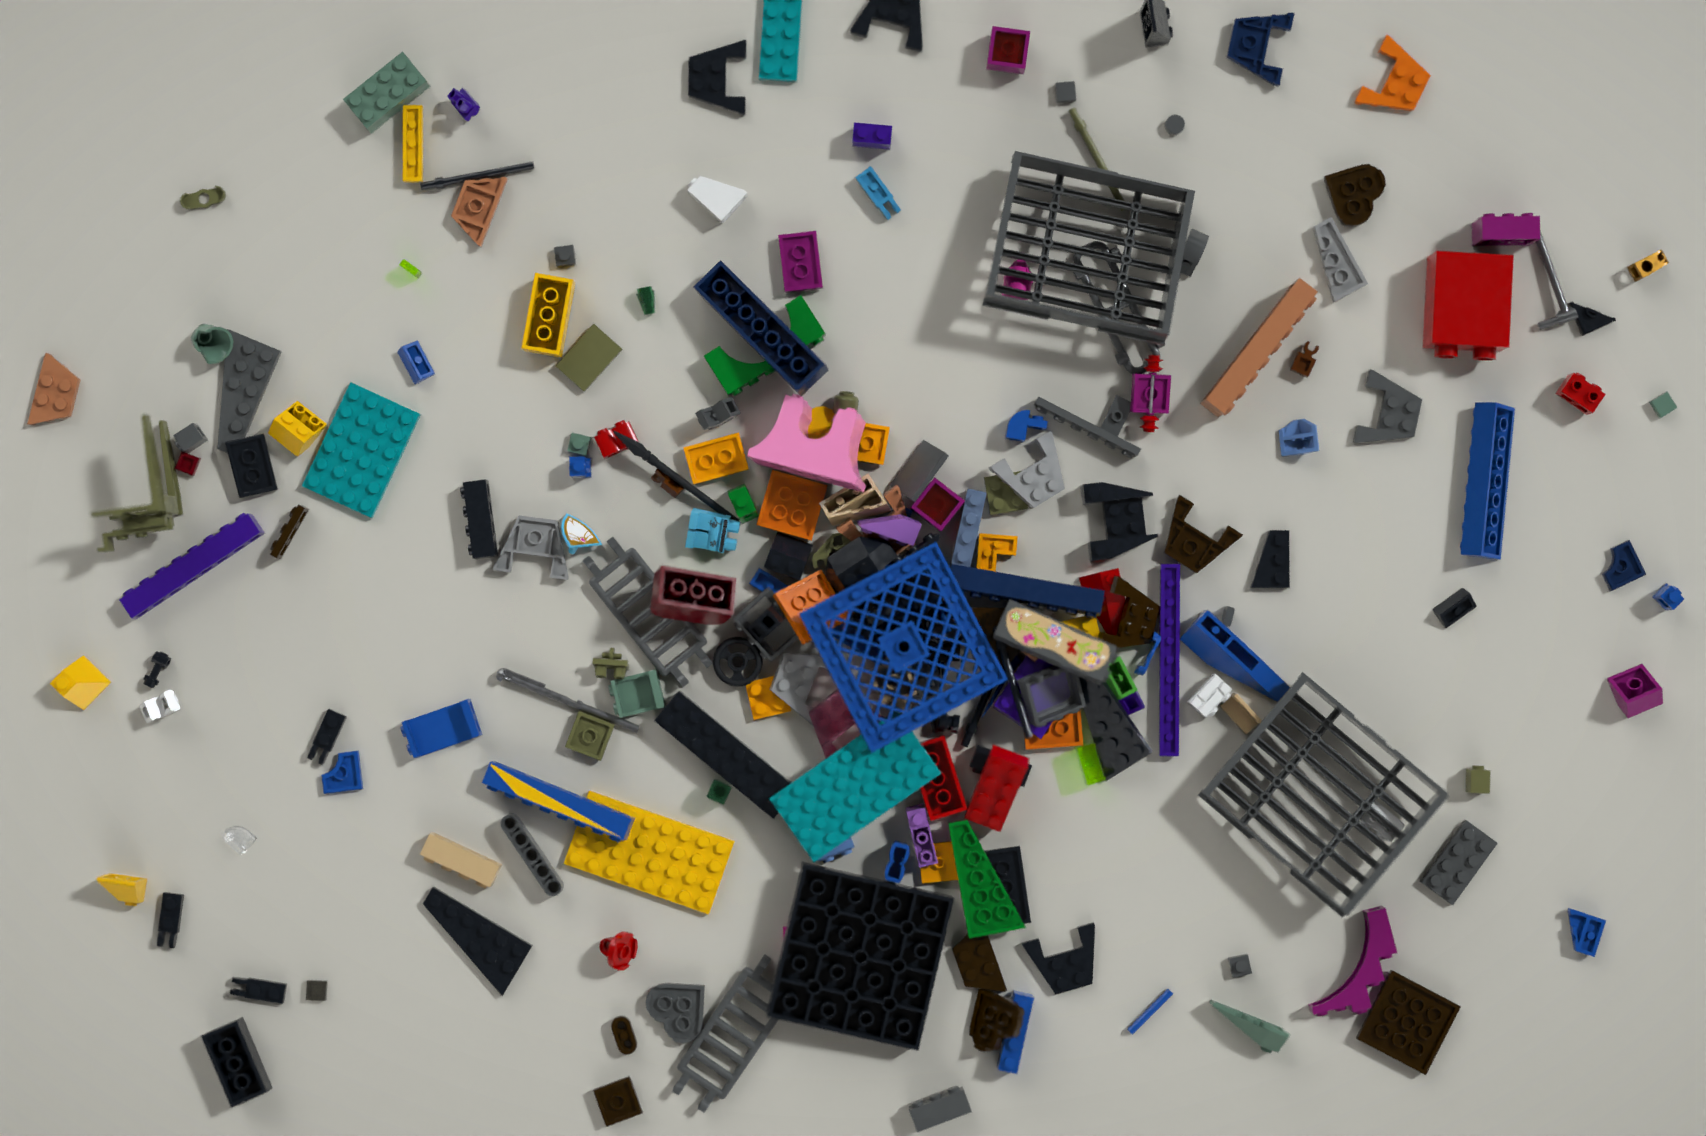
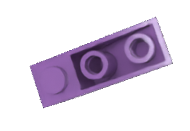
[857,514,922,547]
[905,803,938,868]

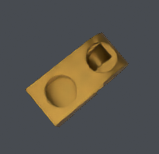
[1627,249,1669,282]

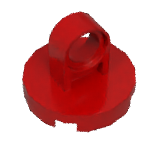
[599,931,638,971]

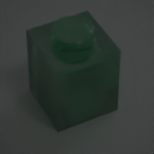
[706,778,733,805]

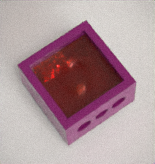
[986,26,1030,75]
[910,477,965,532]

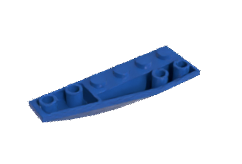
[1180,610,1290,702]

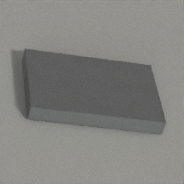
[890,440,949,502]

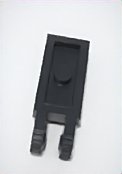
[308,709,347,765]
[157,892,184,948]
[230,977,287,1004]

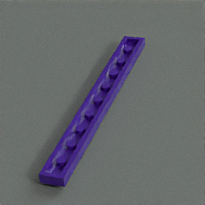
[1159,564,1180,756]

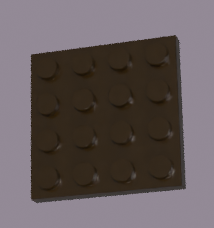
[1356,970,1461,1075]

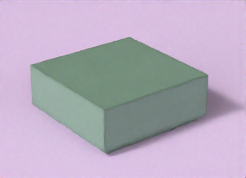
[1649,392,1678,418]

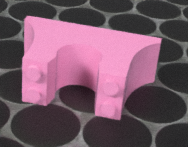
[747,394,866,493]

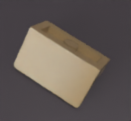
[1220,693,1262,734]

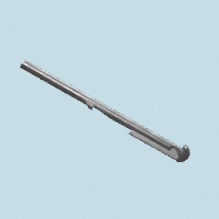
[496,668,639,733]

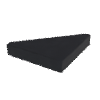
[1568,302,1616,336]

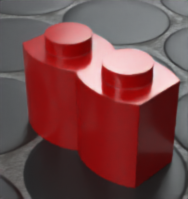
[594,420,639,459]

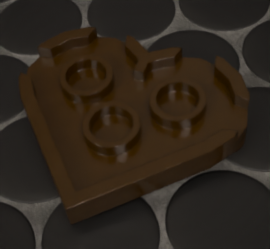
[1323,164,1386,227]
[969,989,1024,1052]

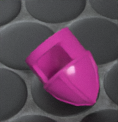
[1002,260,1033,300]

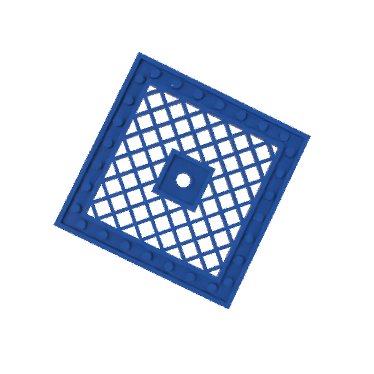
[799,542,1008,753]

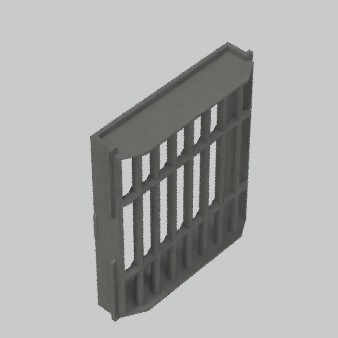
[982,151,1195,345]
[1198,672,1449,918]

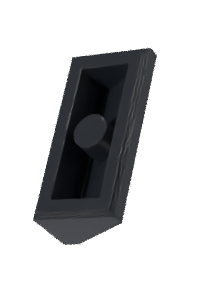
[1432,588,1477,628]

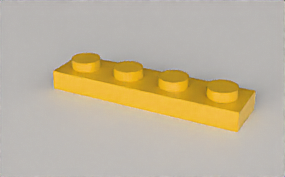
[403,105,423,182]

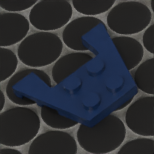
[1226,13,1295,87]

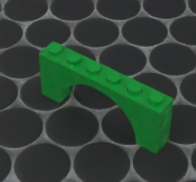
[704,295,826,397]

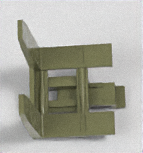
[90,414,183,553]

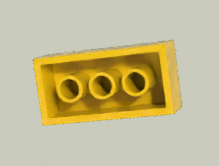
[521,273,576,358]

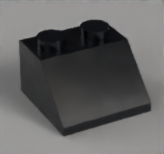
[764,532,813,581]

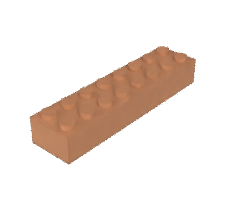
[1200,278,1318,417]

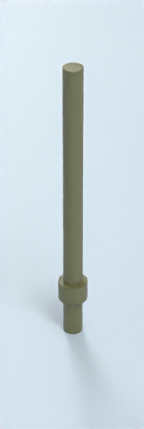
[1068,107,1126,211]

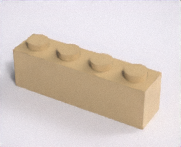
[420,832,502,888]

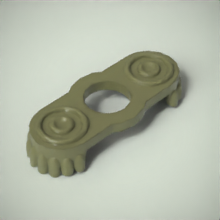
[180,186,226,210]

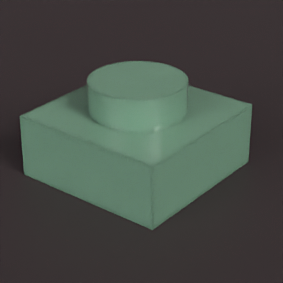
[567,433,591,456]

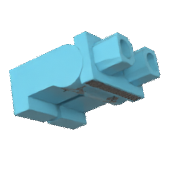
[685,508,740,553]

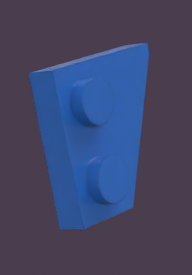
[1568,908,1606,957]

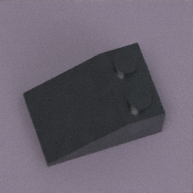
[1140,0,1173,47]

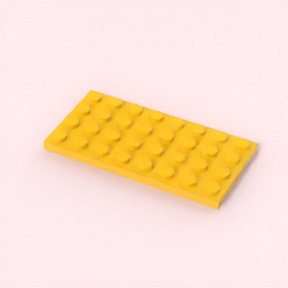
[564,791,735,914]

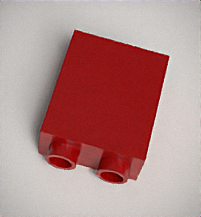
[1423,251,1514,361]

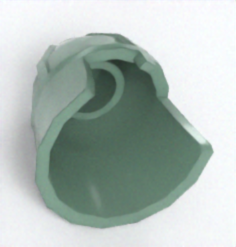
[191,324,233,364]

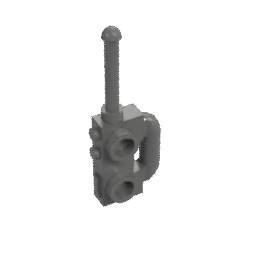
[912,662,941,733]

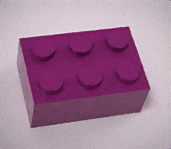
[1472,213,1540,246]

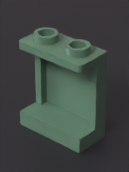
[608,669,666,718]

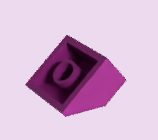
[1607,664,1663,718]

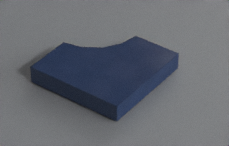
[1602,540,1646,591]

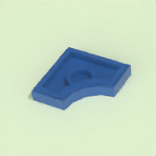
[322,751,363,794]

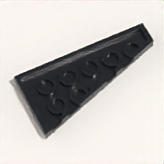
[1079,677,1153,781]
[423,887,533,996]

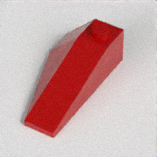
[1079,568,1125,636]

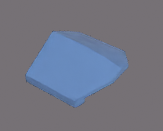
[1279,419,1319,456]

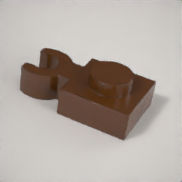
[1290,341,1319,378]

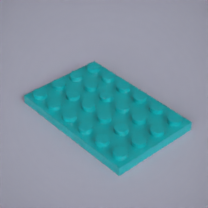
[302,382,421,518]

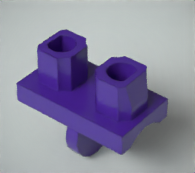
[447,88,480,122]

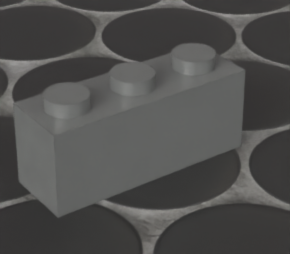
[909,1086,972,1133]

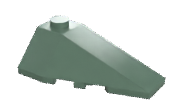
[1210,1000,1290,1053]

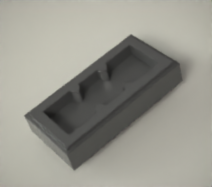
[1101,395,1131,437]

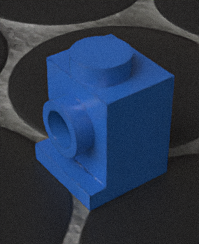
[569,456,591,478]
[1652,583,1684,610]

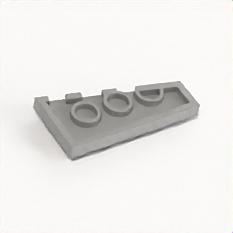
[1313,217,1368,303]

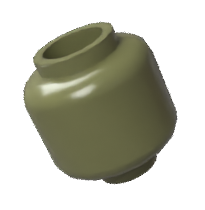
[833,391,859,414]

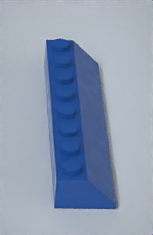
[1460,402,1515,560]

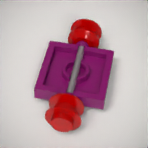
[1130,355,1171,432]

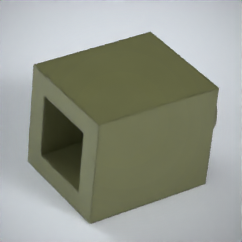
[1465,765,1490,794]

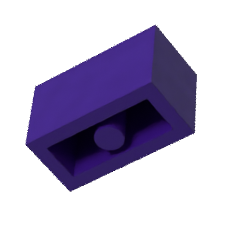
[852,122,892,150]

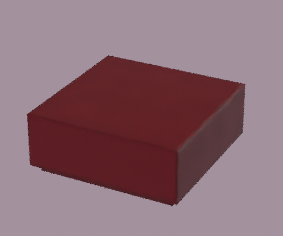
[175,451,201,476]

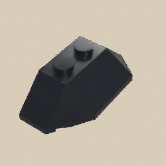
[825,536,898,594]

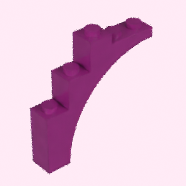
[1308,906,1397,1016]

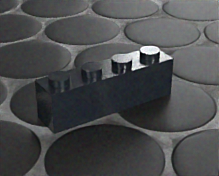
[460,479,498,559]

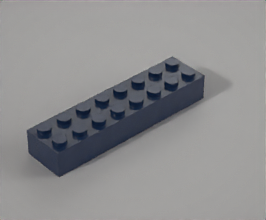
[693,260,829,397]

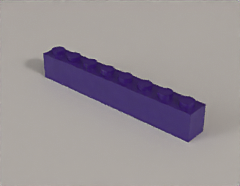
[119,513,265,619]

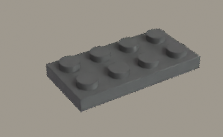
[1420,820,1498,905]

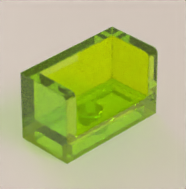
[1074,742,1106,785]

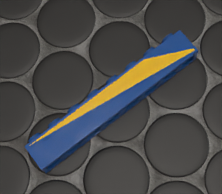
[482,761,635,842]

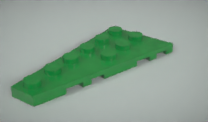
[948,820,1026,938]

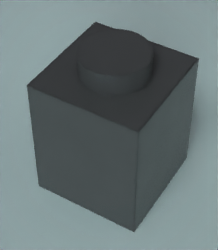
[173,423,208,453]

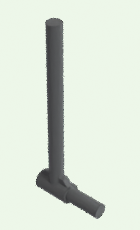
[1536,231,1578,330]

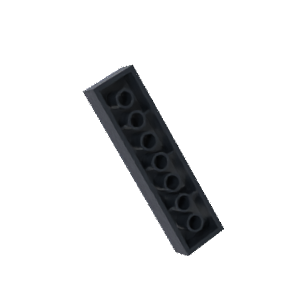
[654,691,792,819]

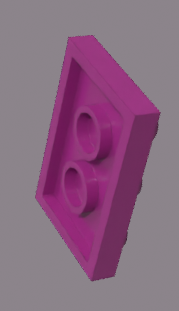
[778,231,823,293]

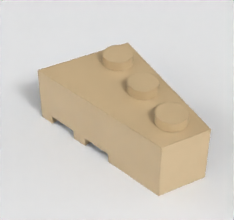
[819,474,891,526]

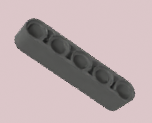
[501,814,564,896]

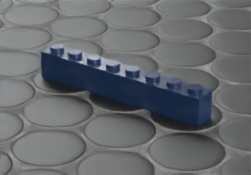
[951,564,1105,619]

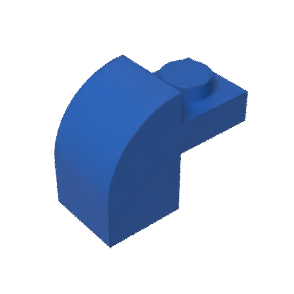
[1005,410,1048,442]

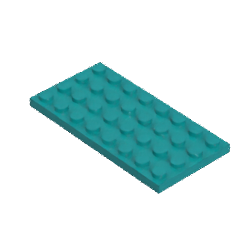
[769,711,941,862]

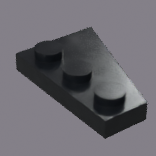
[1250,530,1290,588]

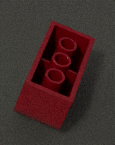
[650,565,737,625]

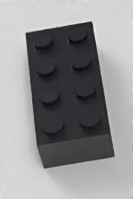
[201,1017,273,1108]

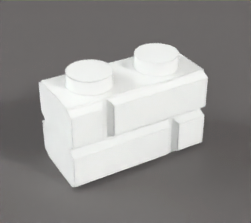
[1187,674,1232,718]

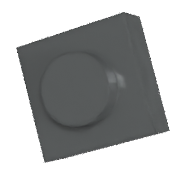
[554,245,576,267]
[1228,954,1252,978]

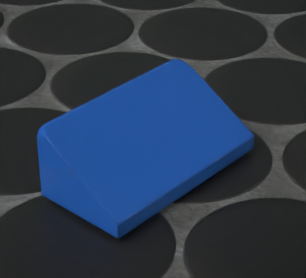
[398,340,435,384]

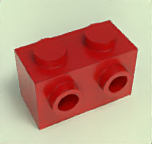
[1555,373,1606,415]

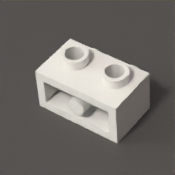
[1360,800,1405,842]

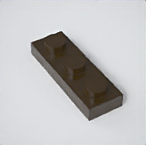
[270,504,309,559]

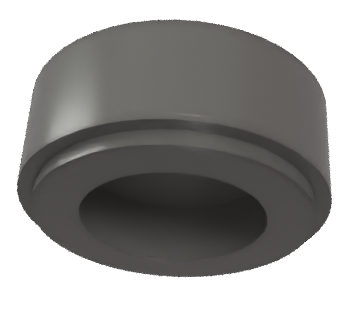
[1165,115,1185,135]

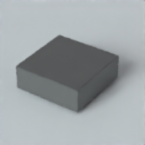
[1055,81,1076,103]
[1221,606,1235,627]

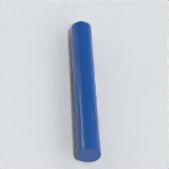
[1127,989,1173,1035]

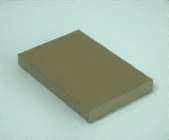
[556,324,623,392]

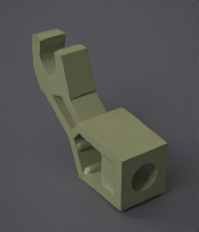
[812,533,851,569]

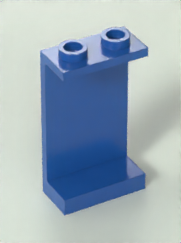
[401,699,483,758]

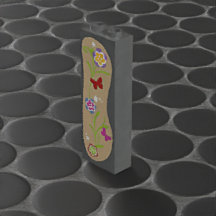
[993,600,1118,686]

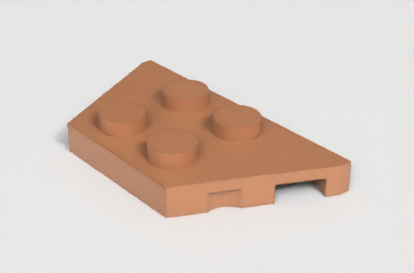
[451,177,508,247]
[27,353,81,425]

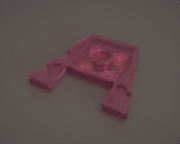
[808,689,885,759]

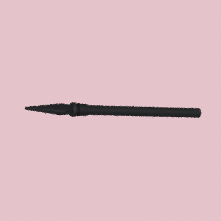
[614,431,739,521]

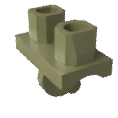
[593,648,629,680]

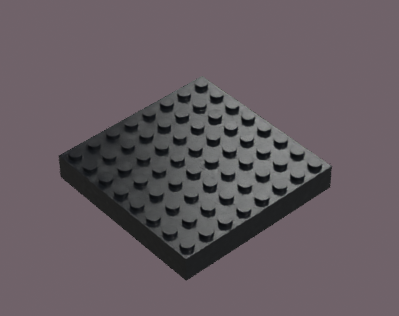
[766,861,954,1051]

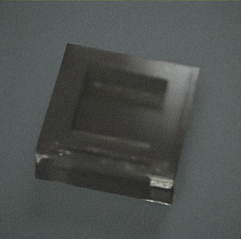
[306,980,328,1001]

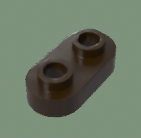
[611,1016,637,1055]

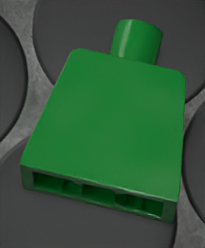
[727,483,759,524]

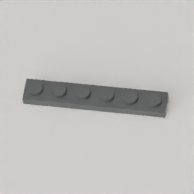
[1034,396,1141,458]

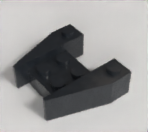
[1081,482,1158,561]

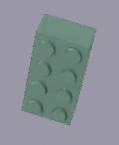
[343,51,431,134]

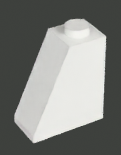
[688,176,748,224]

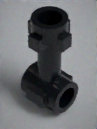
[143,651,171,688]

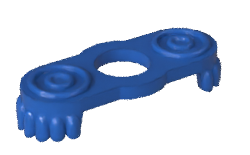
[1134,632,1161,676]

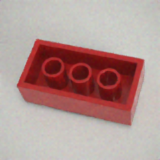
[920,735,968,821]
[964,744,1029,832]

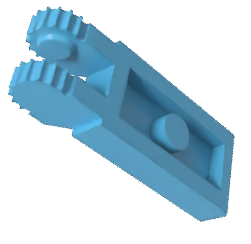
[855,166,901,220]

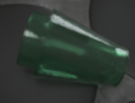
[636,286,655,315]

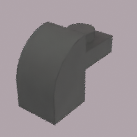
[1180,229,1209,277]
[695,397,741,430]

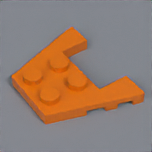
[1354,35,1431,111]

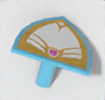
[561,513,602,554]

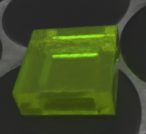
[399,259,422,278]

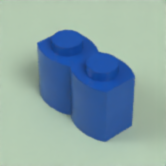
[884,840,909,883]

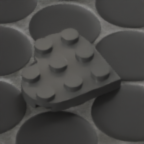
[646,983,705,1043]

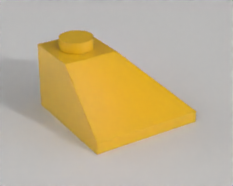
[49,656,111,710]
[96,873,147,906]

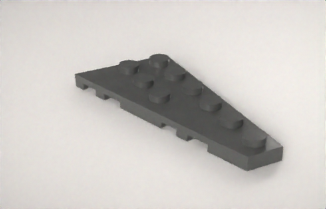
[218,329,282,453]

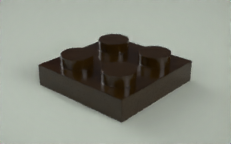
[593,1076,643,1127]

